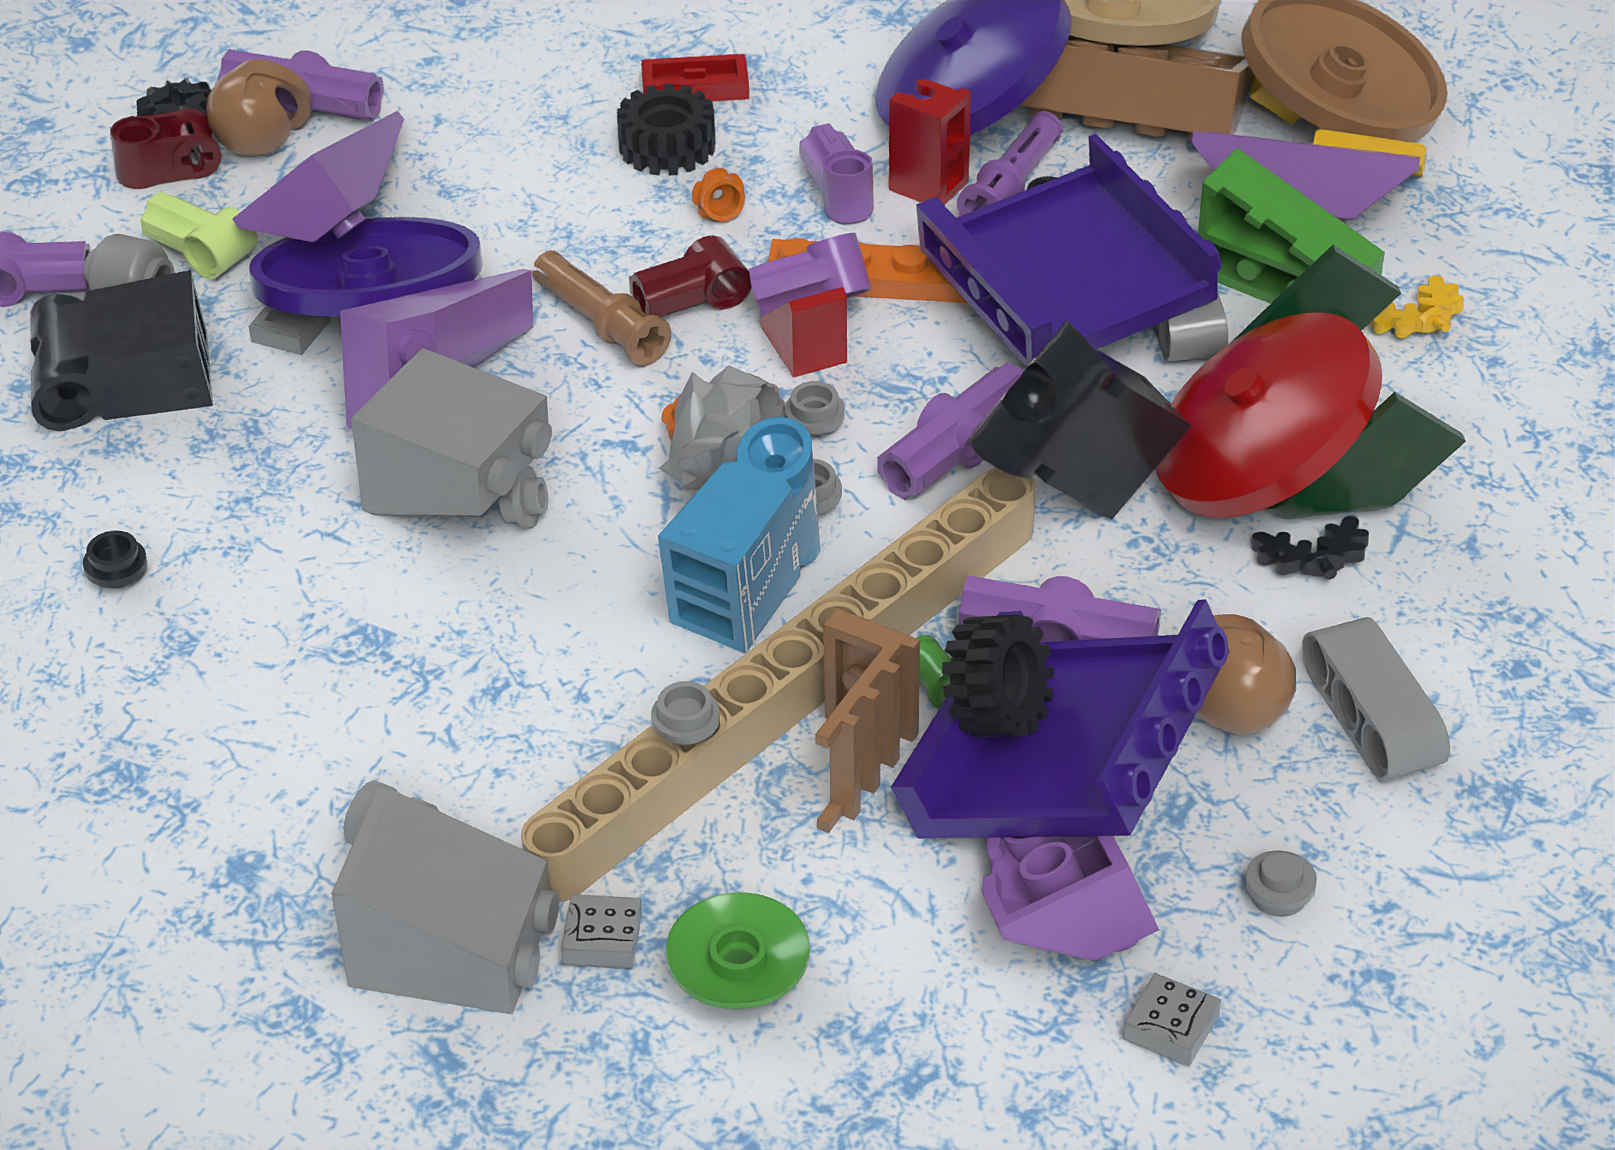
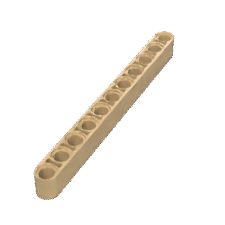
[521,467,1036,902]

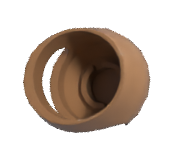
[207,59,313,156]
[1197,614,1296,735]

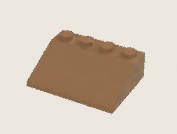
[1019,35,1252,141]

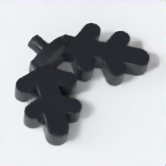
[1252,516,1369,580]

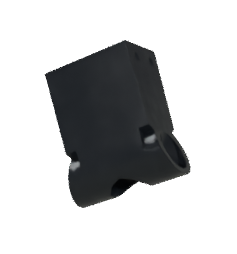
[30,270,213,432]
[969,320,1192,519]

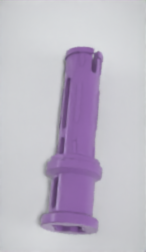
[957,111,1063,216]

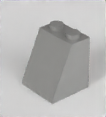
[351,348,552,516]
[331,787,559,1015]

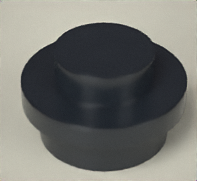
[83,530,148,588]

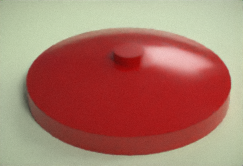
[1155,312,1382,518]

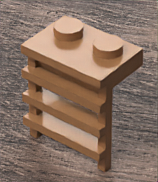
[815,608,920,833]

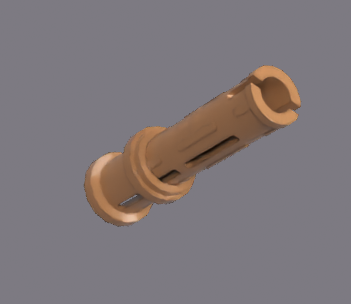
[532,250,672,366]

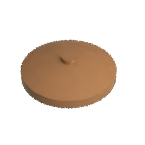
[1241,0,1447,142]

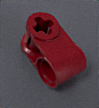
[110,108,222,189]

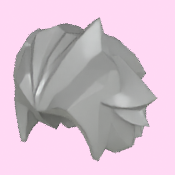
[658,365,783,490]

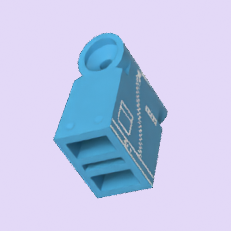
[658,416,821,654]

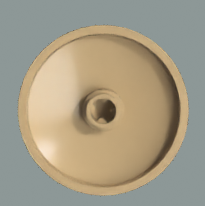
[1065,0,1220,45]

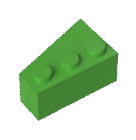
[1198,148,1385,304]

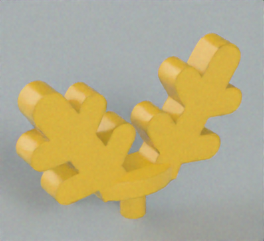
[1368,275,1464,338]

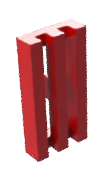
[641,54,750,102]

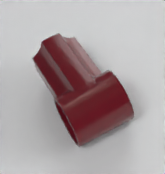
[629,235,752,317]

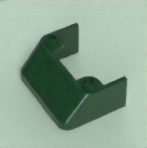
[1228,245,1466,519]

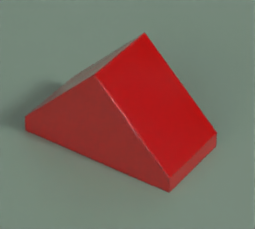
[759,286,847,378]

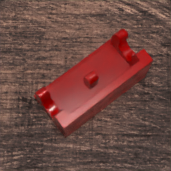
[889,80,971,205]

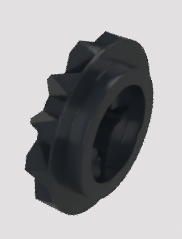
[136,78,212,134]

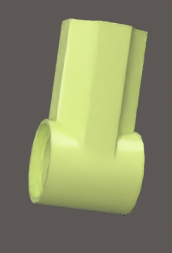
[140,191,258,279]

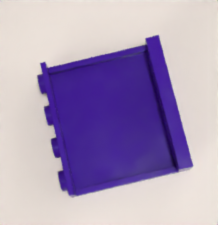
[916,134,1221,368]
[891,599,1230,838]

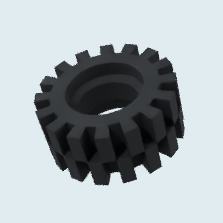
[617,83,716,176]
[942,614,1054,738]

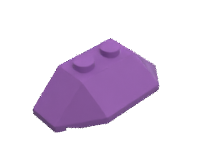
[1192,130,1420,221]

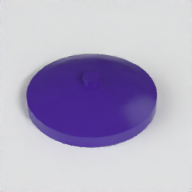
[875,0,1071,136]
[249,217,483,317]

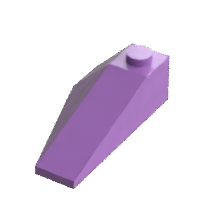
[232,111,404,242]
[340,269,533,429]
[982,836,1159,961]

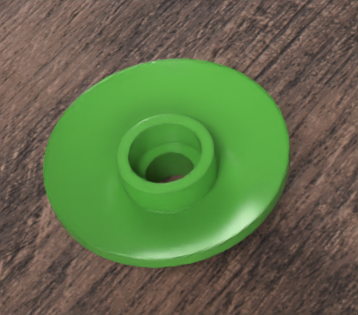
[666,892,810,1009]

